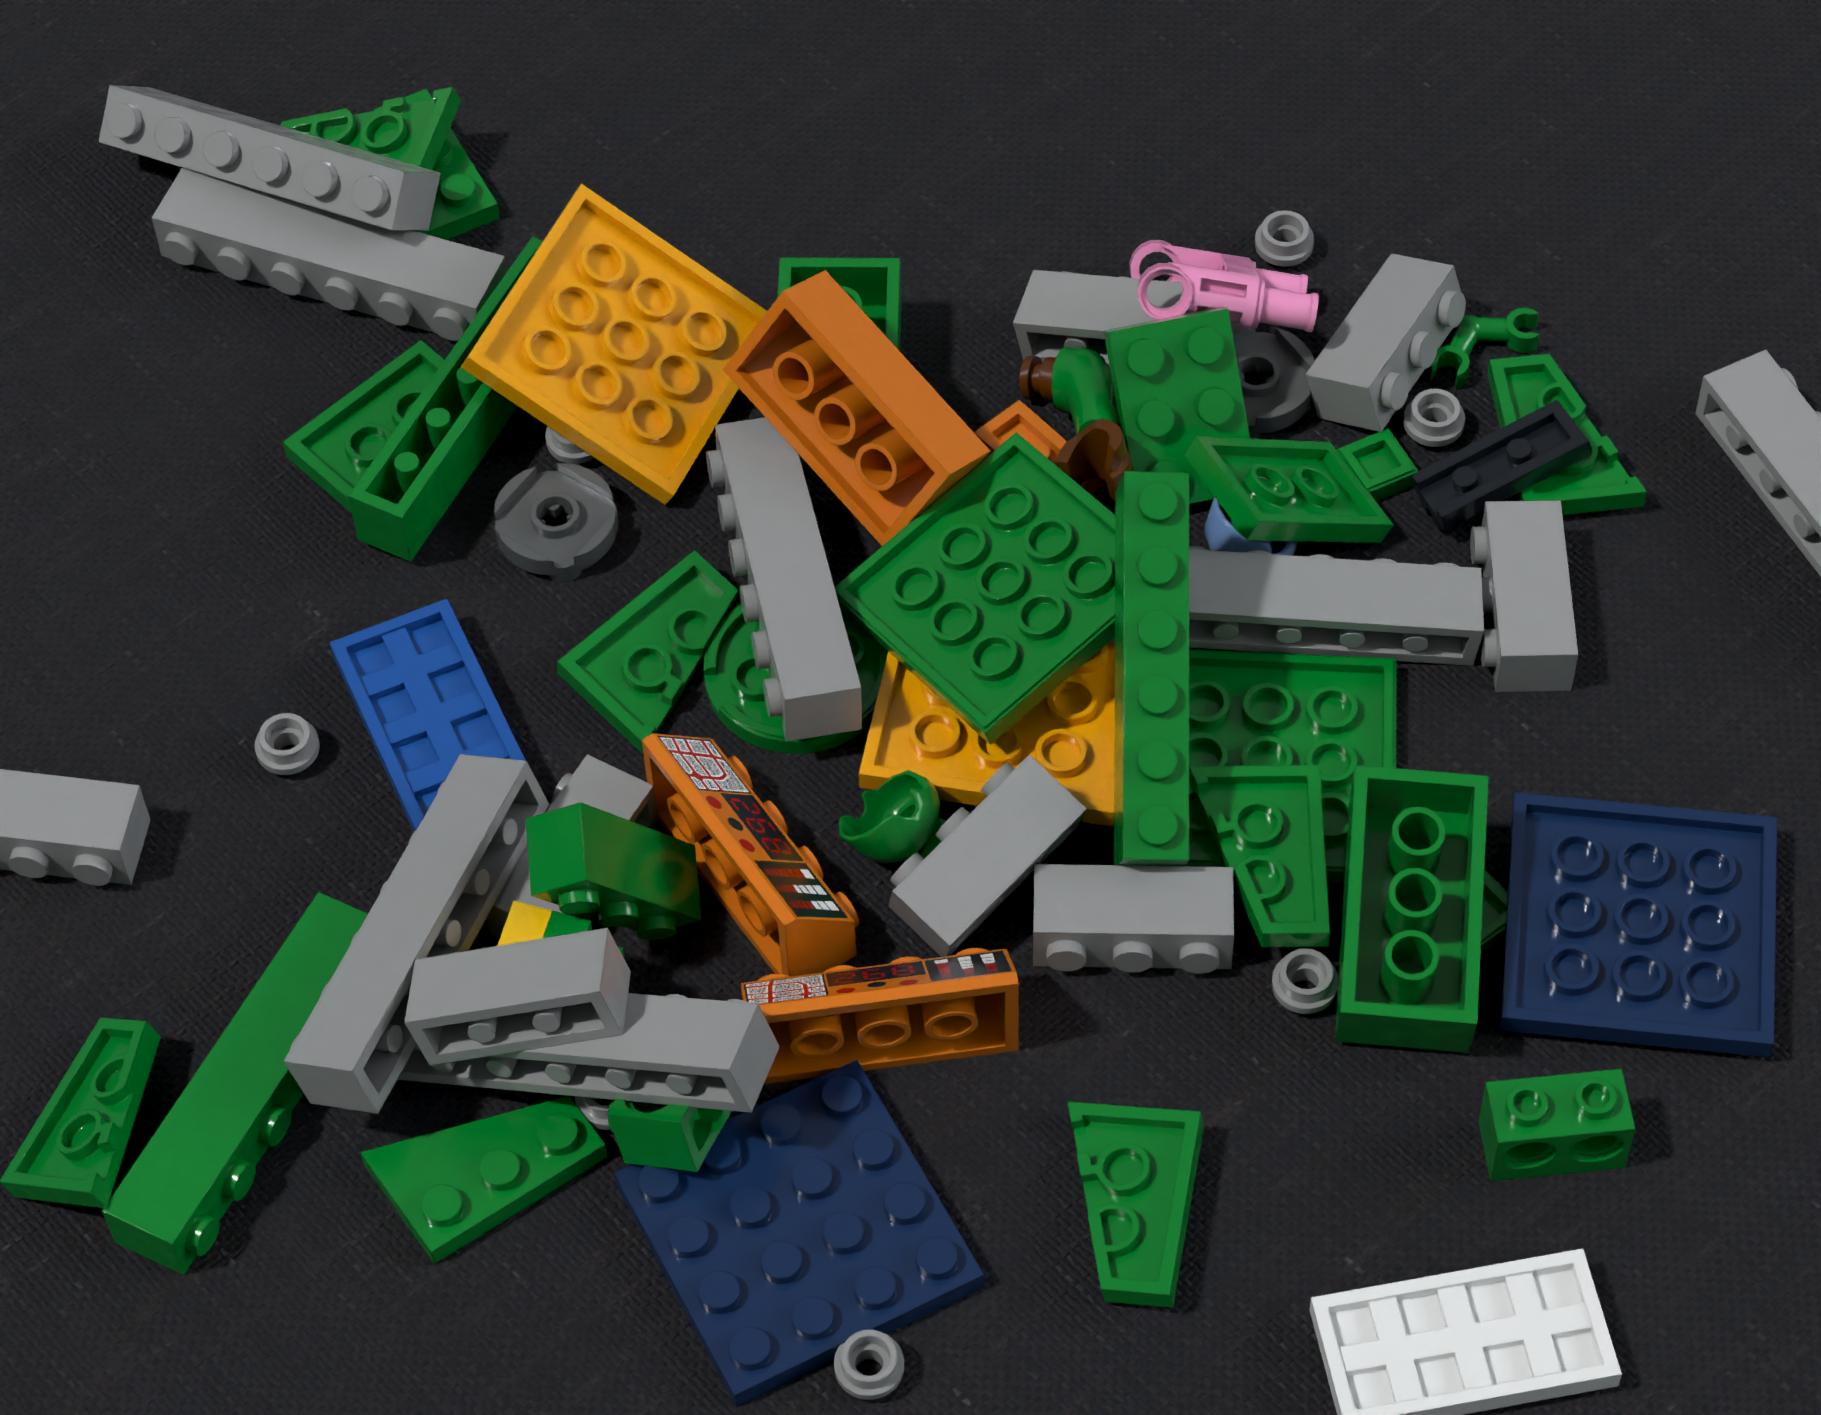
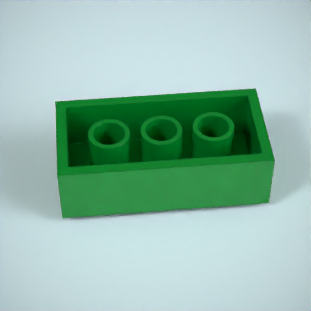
[1335,765,1489,1053]

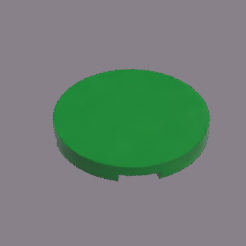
[704,603,888,754]

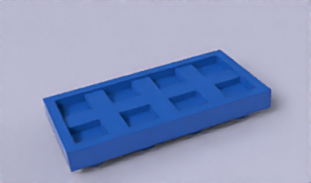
[329,599,526,832]

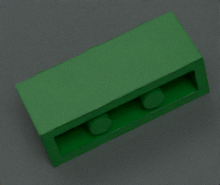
[525,802,701,940]

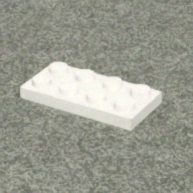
[1309,1248,1622,1415]

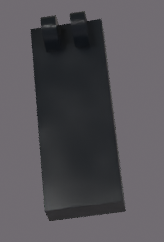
[1411,400,1590,534]

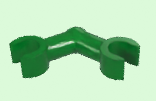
[1429,308,1539,390]

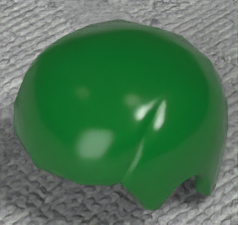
[839,770,940,864]

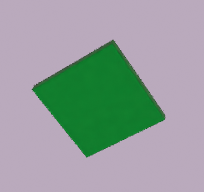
[834,432,1115,745]
[1185,649,1396,884]

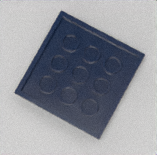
[1499,792,1777,1057]
[614,1060,984,1407]

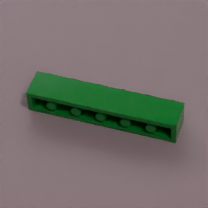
[348,236,543,562]
[1114,471,1189,866]
[102,892,368,1275]

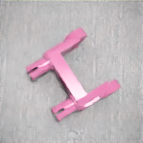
[1129,240,1319,332]

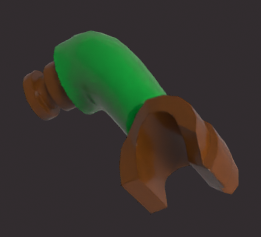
[1019,347,1134,501]

